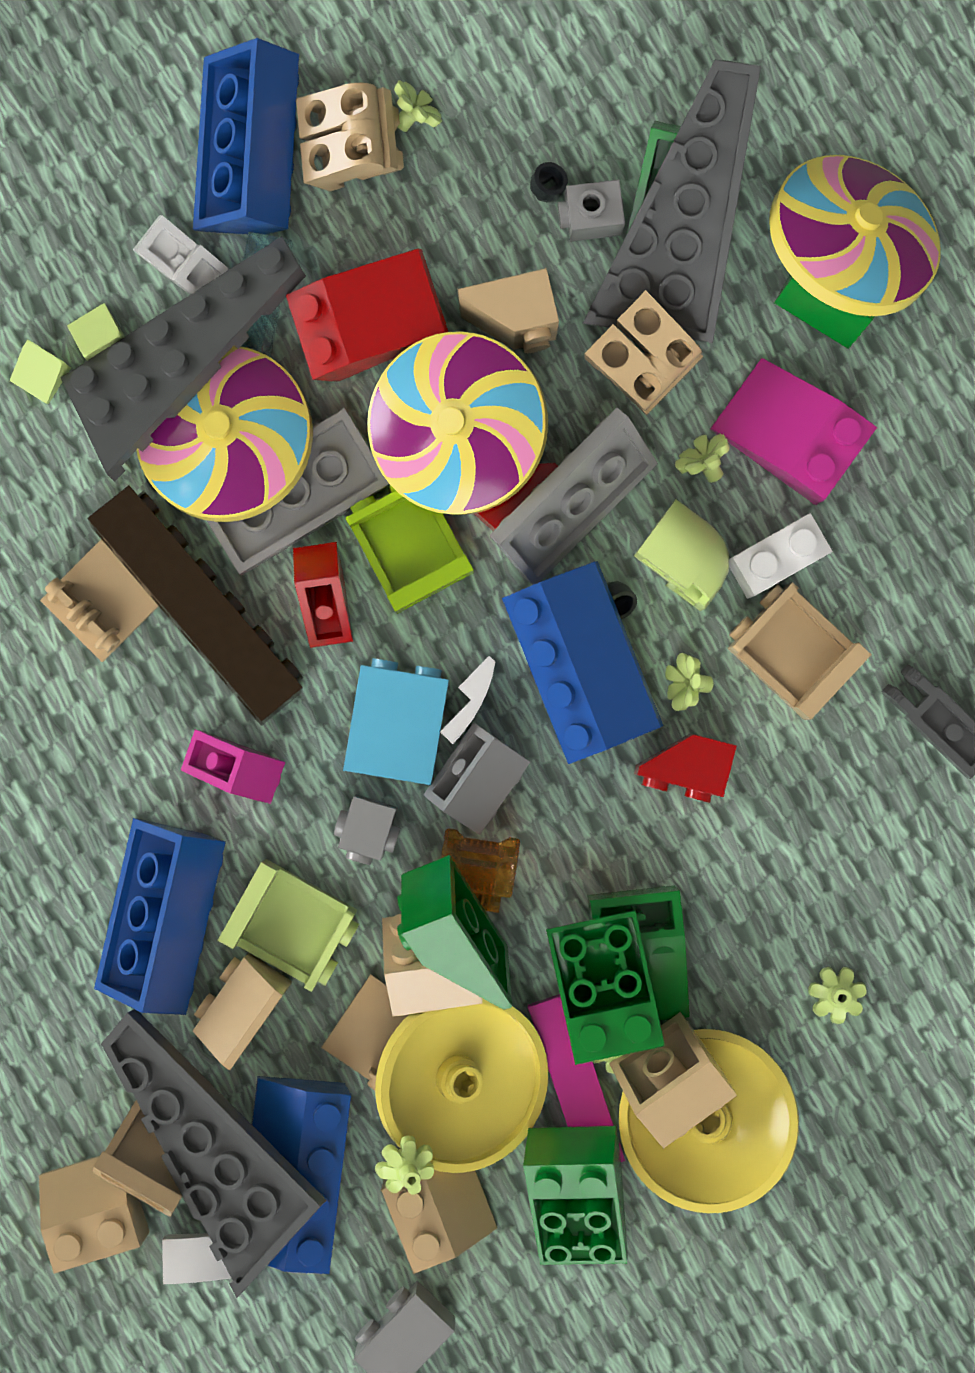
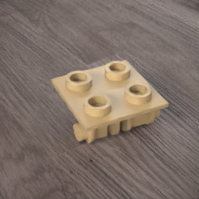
[40,540,159,662]
[321,974,409,1091]

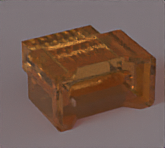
[441,828,520,913]

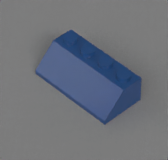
[193,38,299,235]
[502,561,664,764]
[94,818,226,1015]
[252,1076,351,1274]

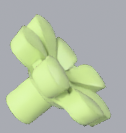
[394,80,442,132]
[675,434,730,483]
[665,653,713,711]
[808,967,867,1024]
[375,1135,434,1195]

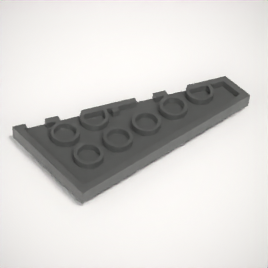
[583,59,761,343]
[61,236,306,482]
[101,1009,327,1298]

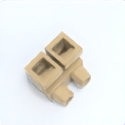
[296,82,404,191]
[585,290,703,416]

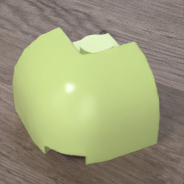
[634,499,729,611]

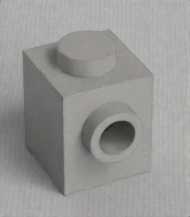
[558,179,625,242]
[334,794,400,865]

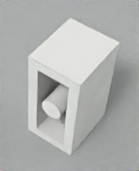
[729,513,833,599]

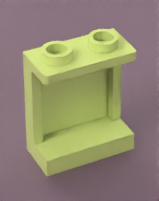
[217,859,359,992]

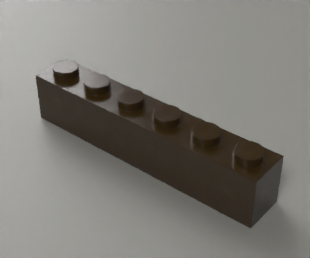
[87,485,303,726]

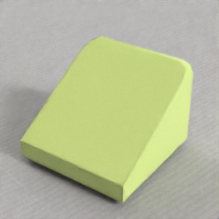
[67,303,125,361]
[10,339,71,404]

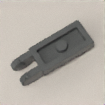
[881,664,975,779]

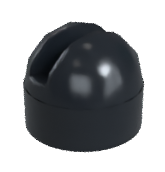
[530,162,568,203]
[607,581,637,619]

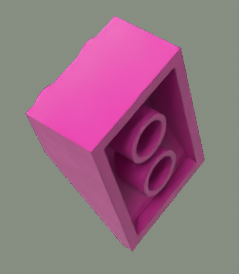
[710,358,877,505]

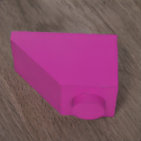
[181,729,285,804]

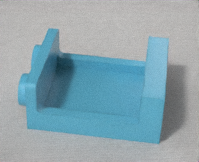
[343,658,450,785]

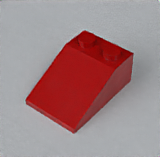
[286,248,449,382]

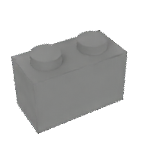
[423,723,530,835]
[354,1281,455,1373]

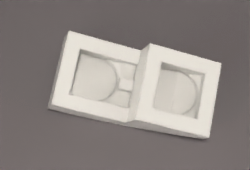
[133,215,230,295]
[440,656,495,744]
[162,1233,231,1284]

